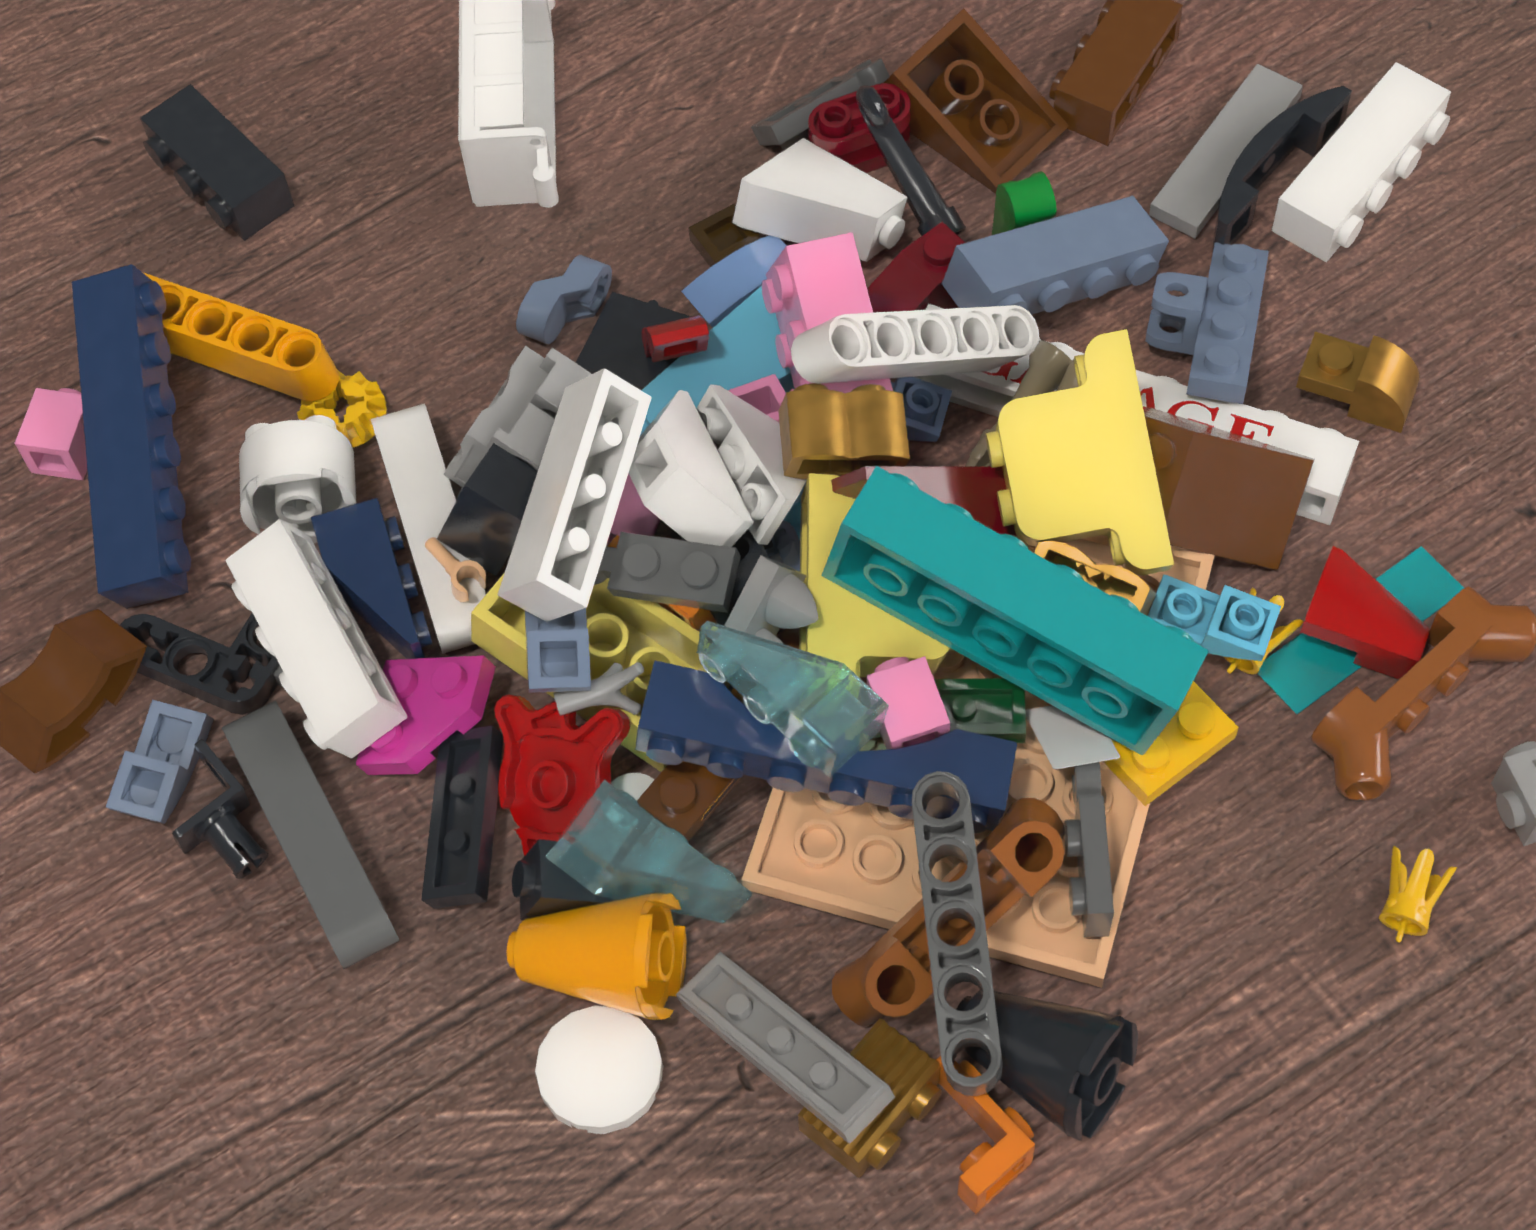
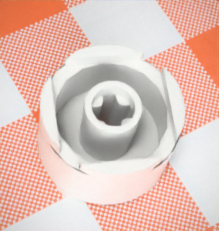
[239,415,357,543]

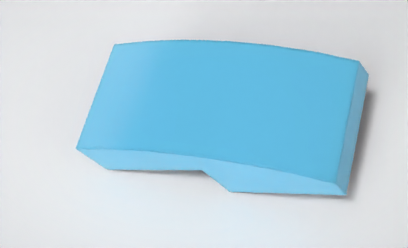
[1147,574,1281,661]

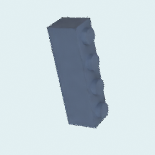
[942,196,1169,315]

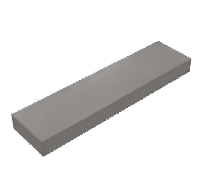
[1149,64,1303,239]
[676,952,895,1144]

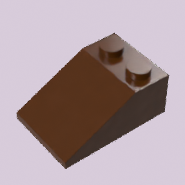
[884,8,1069,194]
[1144,407,1315,570]

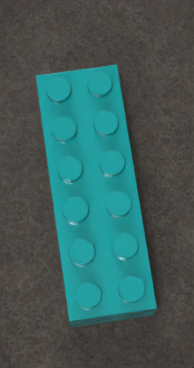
[821,466,1209,755]

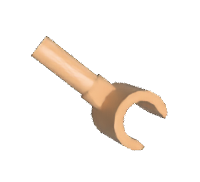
[425,537,486,602]

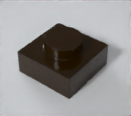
[688,204,761,267]

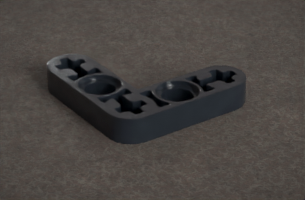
[120,612,279,715]

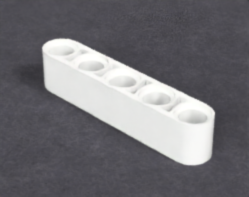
[791,305,1040,384]
[371,403,486,654]

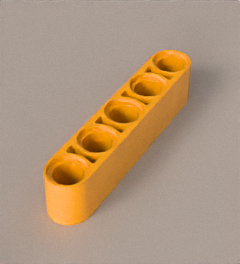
[142,272,339,402]

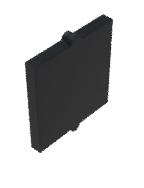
[575,292,692,390]

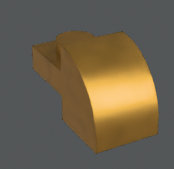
[1296,332,1419,433]

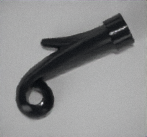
[856,85,966,236]

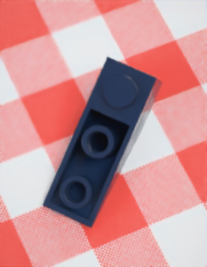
[311,498,433,659]

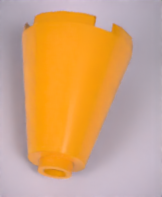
[507,892,687,1020]

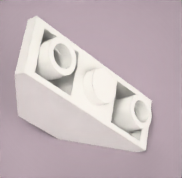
[696,384,807,545]
[629,390,754,547]

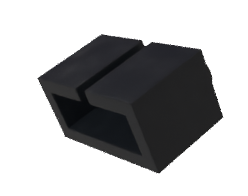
[437,443,538,576]

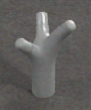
[553,662,644,716]

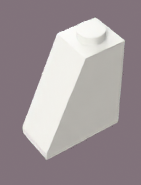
[732,138,907,262]

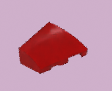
[1300,546,1430,679]

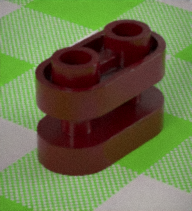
[808,83,910,173]

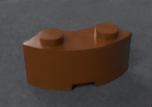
[0,609,147,774]

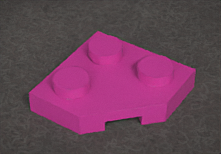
[356,655,496,775]

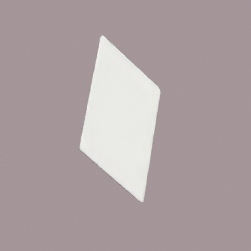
[1025,705,1120,770]

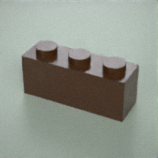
[1049,0,1183,146]

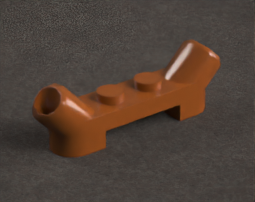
[1311,586,1536,800]
[832,798,1065,1027]

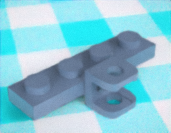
[1145,242,1269,404]

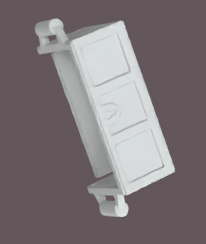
[458,0,559,208]

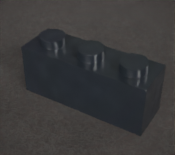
[140,84,295,241]

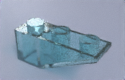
[697,621,889,778]
[545,780,753,923]

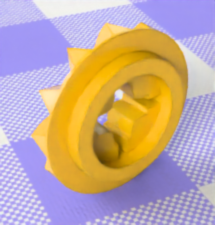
[297,370,387,448]

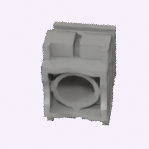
[443,346,592,497]

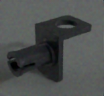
[172,739,268,879]

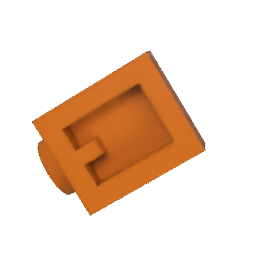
[936,1056,1035,1214]

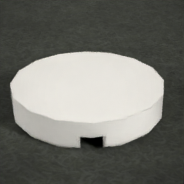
[535,1006,663,1134]

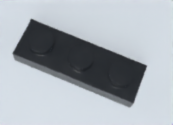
[421,725,504,909]

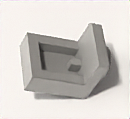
[1491,741,1536,846]

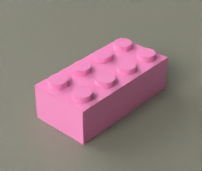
[762,232,910,456]

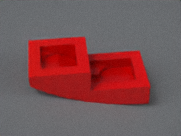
[641,315,709,362]

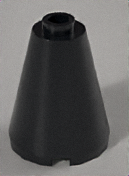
[956,990,1139,1141]

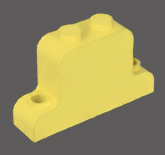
[986,329,1174,575]
[798,473,955,720]

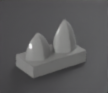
[705,555,818,687]

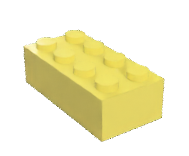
[471,574,732,772]

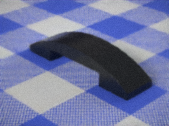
[1212,86,1352,253]

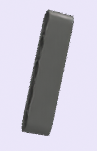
[222,700,400,969]
[912,771,1003,1096]

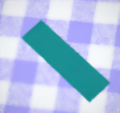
[1257,546,1464,714]

